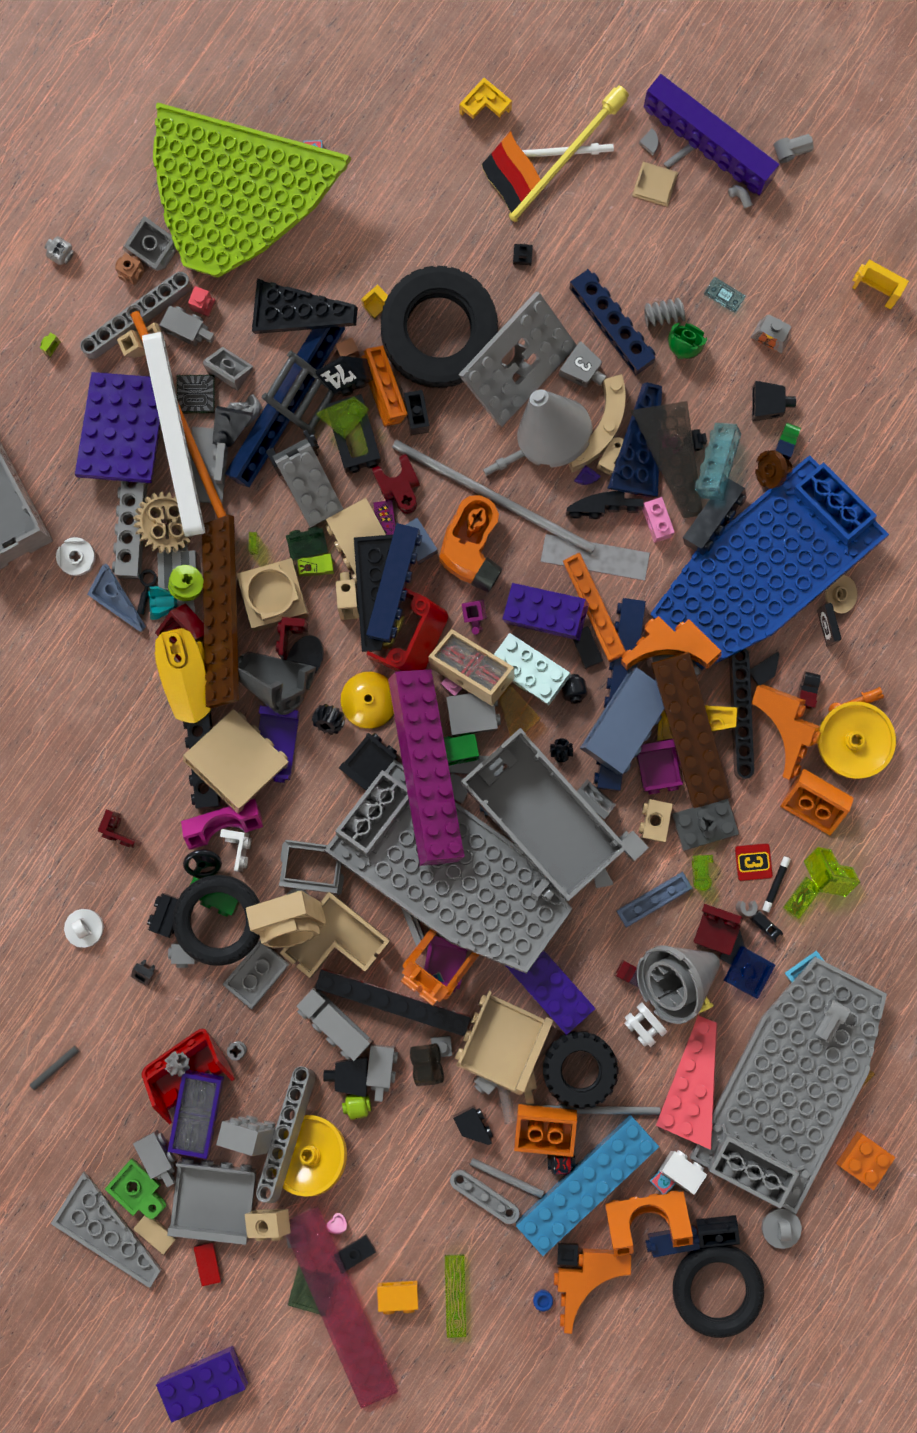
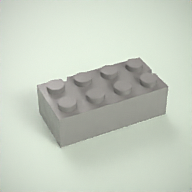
[296,988,372,1061]

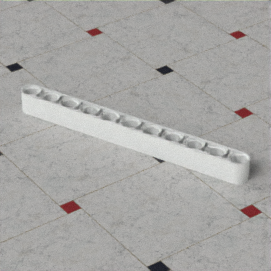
[142,332,205,537]

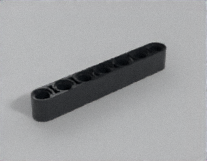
[729,649,754,780]

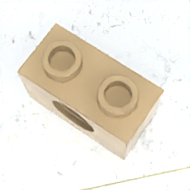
[639,799,673,842]
[245,1209,291,1241]

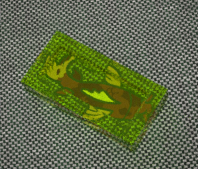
[783,877,822,919]

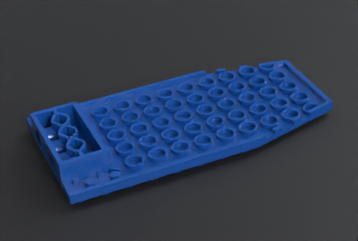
[650,455,889,671]

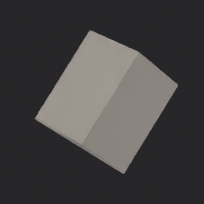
[203,347,253,391]

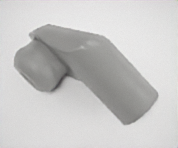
[728,185,753,208]

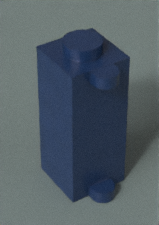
[645,1225,700,1258]

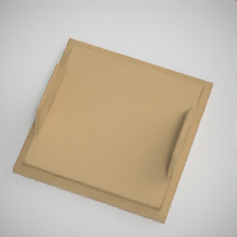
[632,162,678,207]

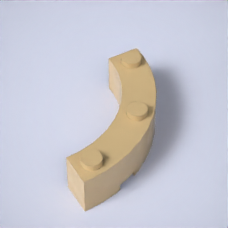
[568,374,626,473]

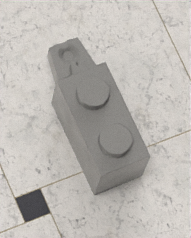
[160,305,215,347]
[366,1044,398,1102]
[133,1130,176,1187]

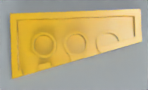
[657,706,738,741]

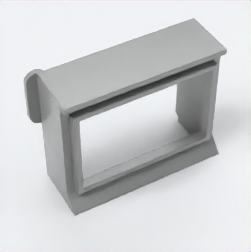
[279,840,344,895]

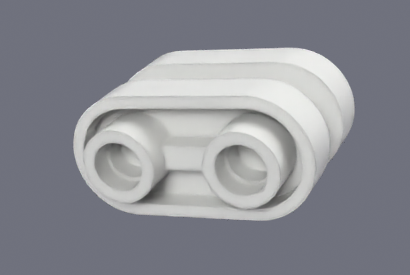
[624,1002,668,1047]

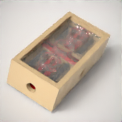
[429,629,515,706]

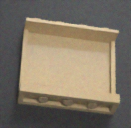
[183,709,289,814]
[455,991,554,1095]

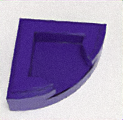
[574,465,601,485]

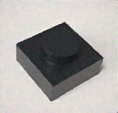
[557,1243,578,1266]

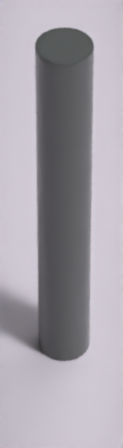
[30,1045,80,1090]

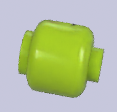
[342,1094,372,1120]

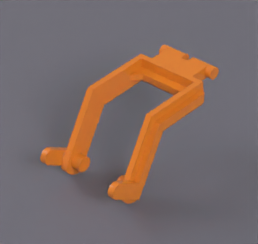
[400,929,479,1006]

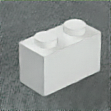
[658,1150,707,1195]

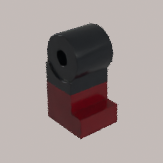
[797,671,821,710]

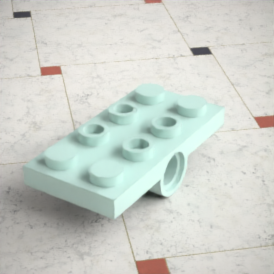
[494,633,571,705]

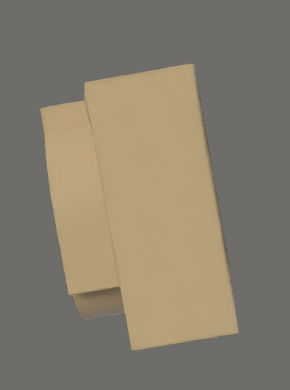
[236,558,309,632]
[246,891,326,948]

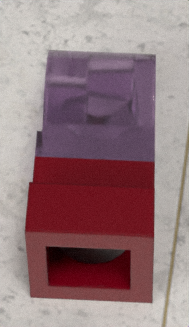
[614,960,639,988]

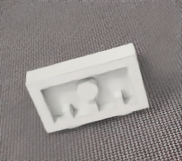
[220,829,252,872]

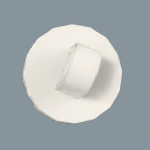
[64,909,104,948]

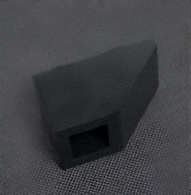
[453,1105,494,1145]

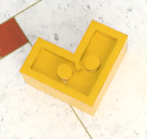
[459,78,512,119]

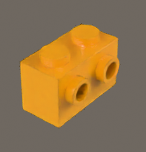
[377,1281,419,1314]

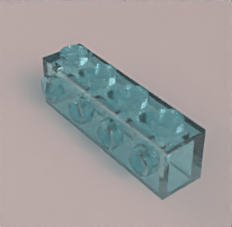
[695,423,741,500]

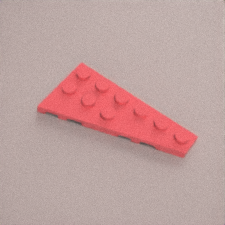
[656,1015,717,1150]

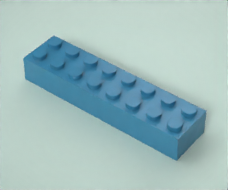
[515,1115,659,1256]

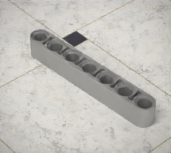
[80,272,192,359]
[256,1066,316,1203]

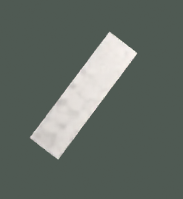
[541,534,650,580]

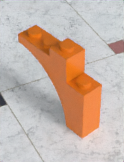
[621,616,722,670]
[751,684,821,780]
[554,1248,631,1334]

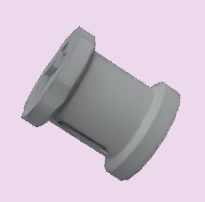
[227,1041,247,1061]

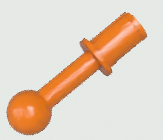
[829,687,884,712]

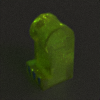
[691,855,713,891]

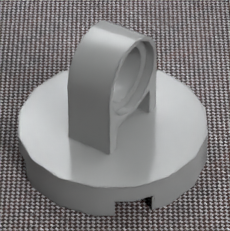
[761,1208,802,1249]

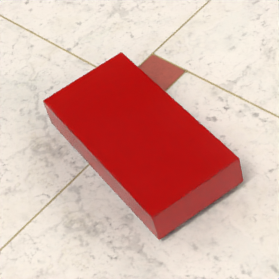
[193,1241,222,1287]

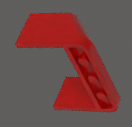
[366,588,448,672]
[141,1029,235,1125]

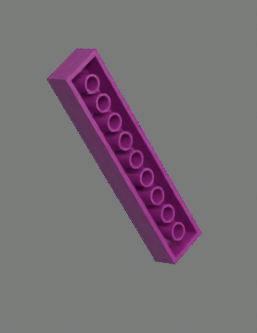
[388,670,465,866]

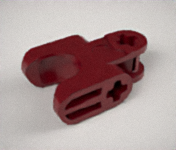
[372,454,420,514]

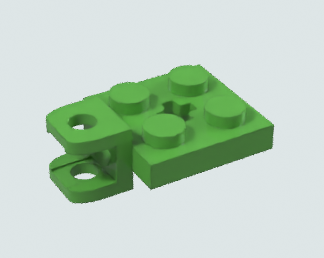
[105,1158,167,1219]

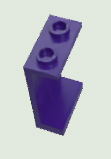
[259,706,300,783]

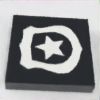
[817,603,842,647]

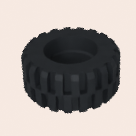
[543,1031,619,1109]

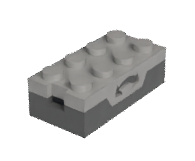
[272,439,344,527]

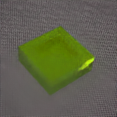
[248,532,259,555]

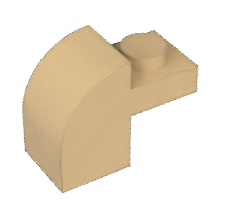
[117,323,165,358]

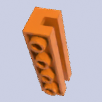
[360,345,407,427]

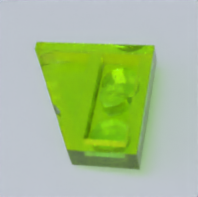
[316,397,369,439]

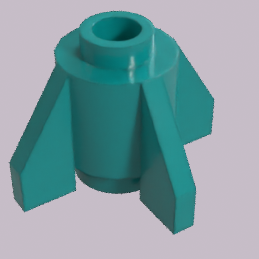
[148,586,178,620]

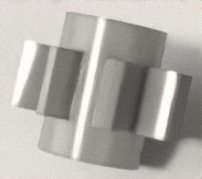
[164,1051,190,1077]

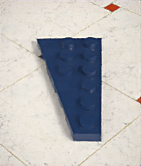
[607,382,662,498]

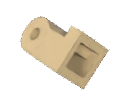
[597,437,623,476]

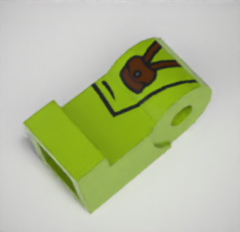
[297,554,334,576]

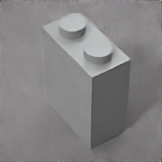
[447,693,501,737]

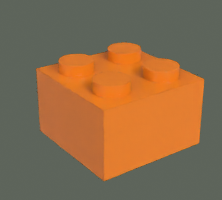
[836,1131,896,1191]

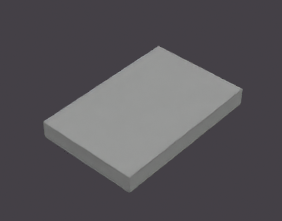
[222,939,290,1009]

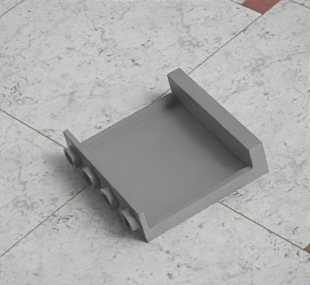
[167,1158,257,1245]

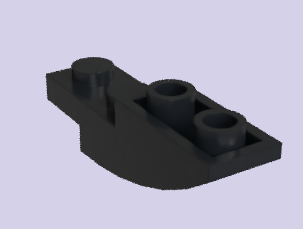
[566,491,643,519]

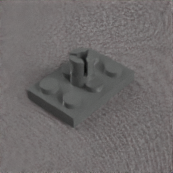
[672,799,739,851]

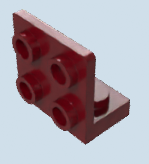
[276,617,309,660]
[97,809,142,848]
[694,904,743,955]

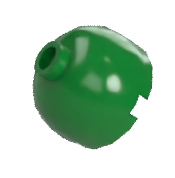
[668,323,707,359]

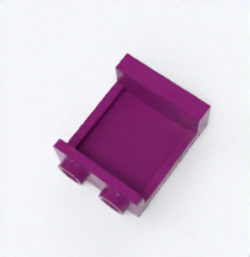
[637,739,683,795]
[424,936,467,992]

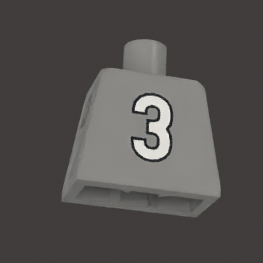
[559,341,607,387]

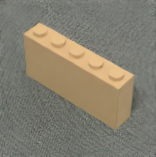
[325,498,412,586]

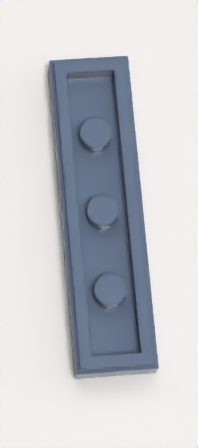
[616,872,693,928]

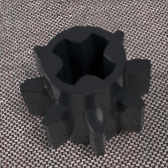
[683,429,707,452]
[550,738,573,762]

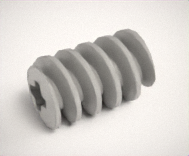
[644,298,685,327]

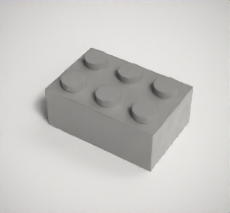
[216,1115,276,1156]

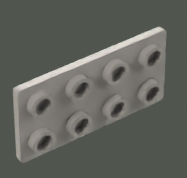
[189,427,228,503]

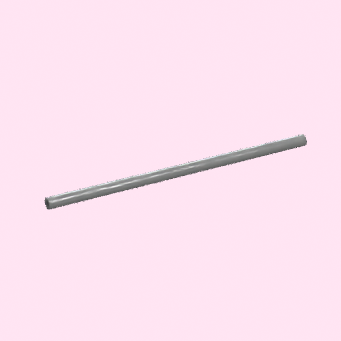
[392,440,596,554]

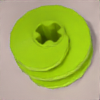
[168,565,204,601]

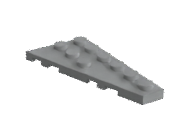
[51,1171,162,1288]

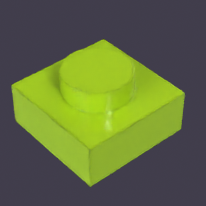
[40,332,61,357]

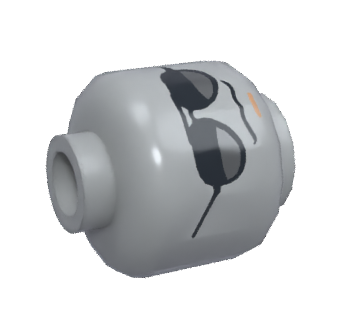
[44,236,74,265]

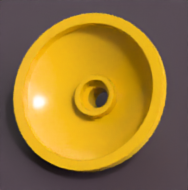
[340,672,394,729]

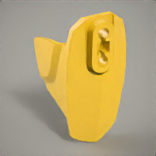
[154,628,211,723]

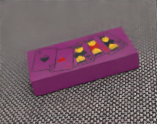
[373,500,395,535]

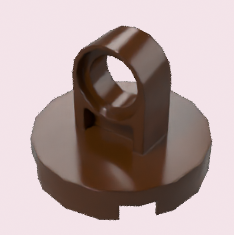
[755,450,793,489]

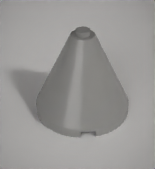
[517,389,593,467]
[637,945,720,1024]

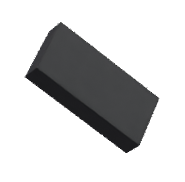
[572,626,603,669]

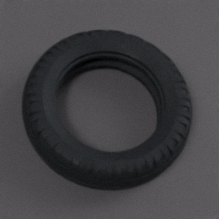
[173,875,260,966]
[672,1245,764,1338]

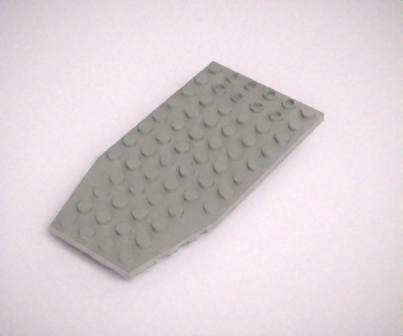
[324,759,572,974]
[690,957,887,1214]

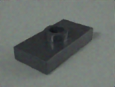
[332,1234,376,1273]

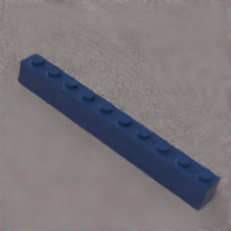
[225,327,346,488]
[593,598,646,792]

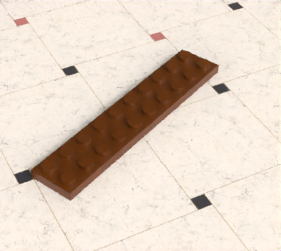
[202,515,239,708]

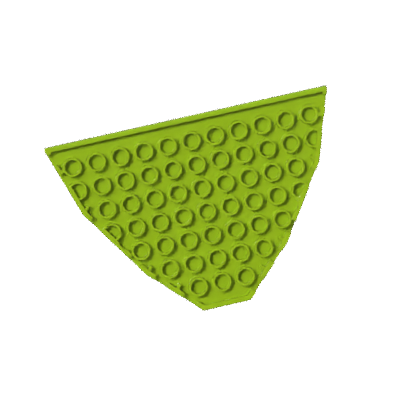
[153,102,351,278]

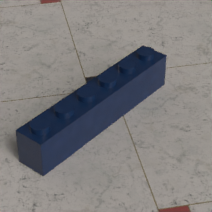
[366,523,422,643]

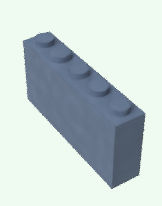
[580,667,664,775]

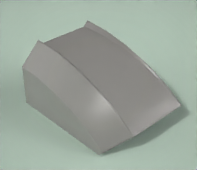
[122,216,177,271]

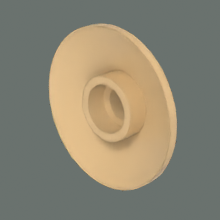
[825,575,857,613]

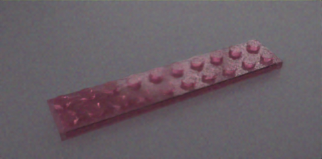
[286,1206,398,1409]

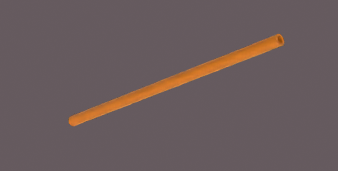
[130,311,226,518]

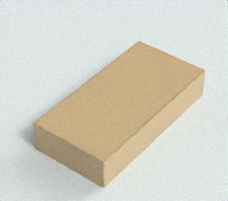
[133,1215,177,1254]

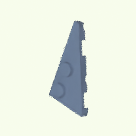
[87,564,146,632]

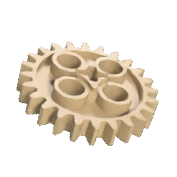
[133,492,193,554]

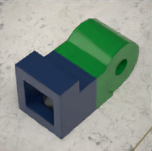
[775,423,801,460]

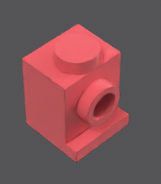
[188,286,215,317]

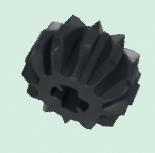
[312,704,346,735]

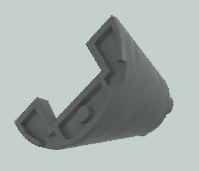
[238,652,316,715]

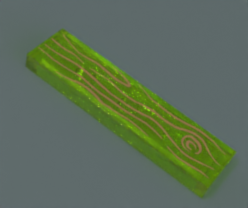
[445,1254,467,1338]

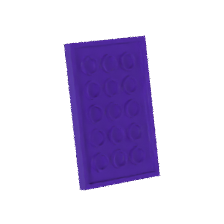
[75,372,161,483]

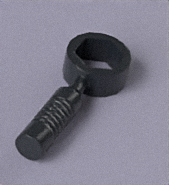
[137,569,158,615]

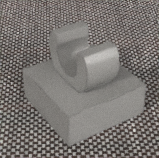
[531,877,554,902]

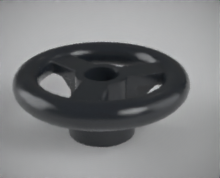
[183,849,222,878]

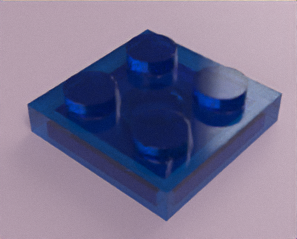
[723,946,775,999]

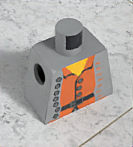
[750,315,792,354]

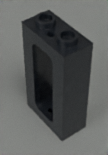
[325,394,381,474]

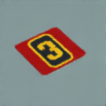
[735,844,773,881]

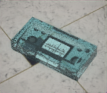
[704,277,746,313]

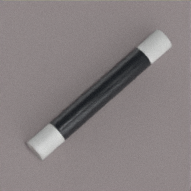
[762,856,791,913]

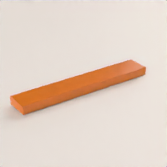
[563,552,626,662]

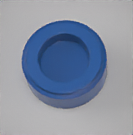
[533,1290,553,1312]

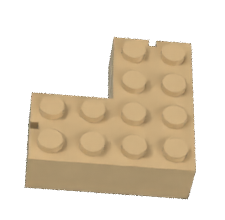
[280,892,391,978]

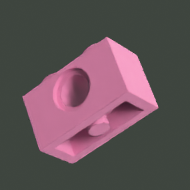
[642,497,675,543]

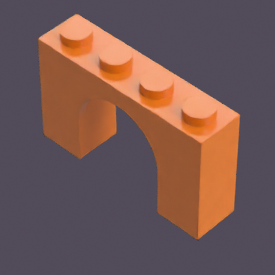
[605,1191,693,1257]

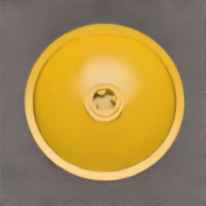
[817,702,896,779]
[272,1115,347,1197]

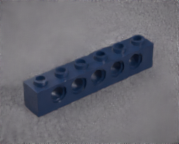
[569,269,656,376]

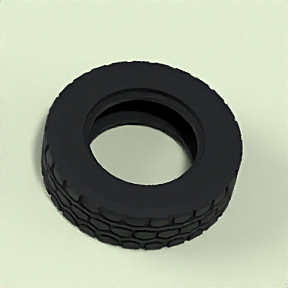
[381,265,498,388]

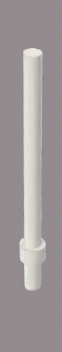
[522,143,614,158]

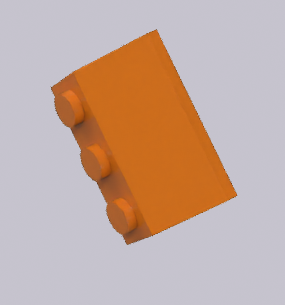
[780,768,854,836]

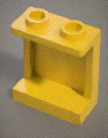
[852,259,909,309]

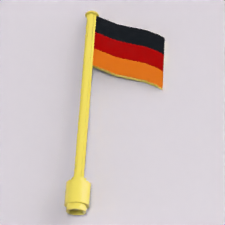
[482,85,629,222]

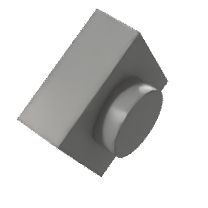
[431,1036,452,1058]

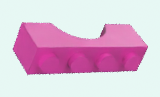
[181,799,263,850]

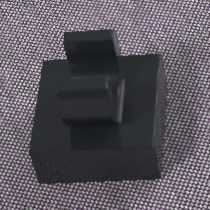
[513,244,533,266]
[131,960,155,986]

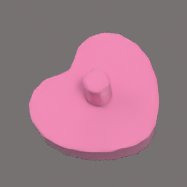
[326,1213,347,1234]

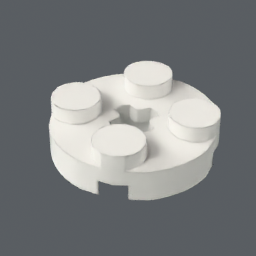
[56,537,96,576]

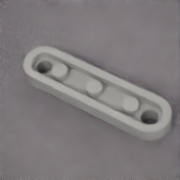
[450,1169,519,1224]

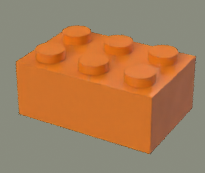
[514,1104,577,1157]

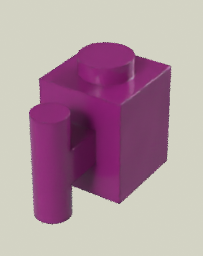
[462,600,487,635]

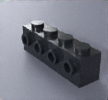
[683,477,747,555]

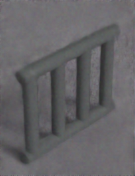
[262,351,337,435]

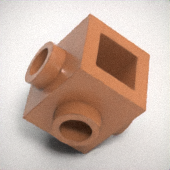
[115,253,145,285]

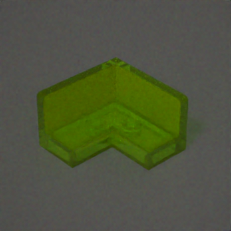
[804,847,861,896]

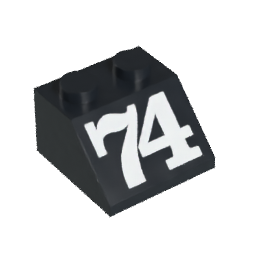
[315,356,373,396]

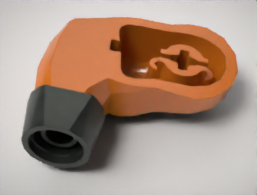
[439,495,503,593]

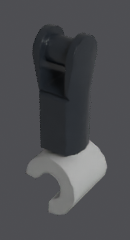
[736,901,783,943]

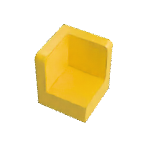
[361,284,388,318]

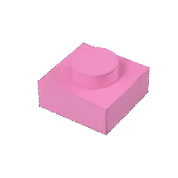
[441,678,463,696]

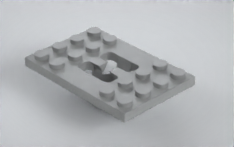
[458,292,577,427]

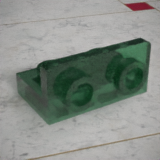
[286,526,329,561]

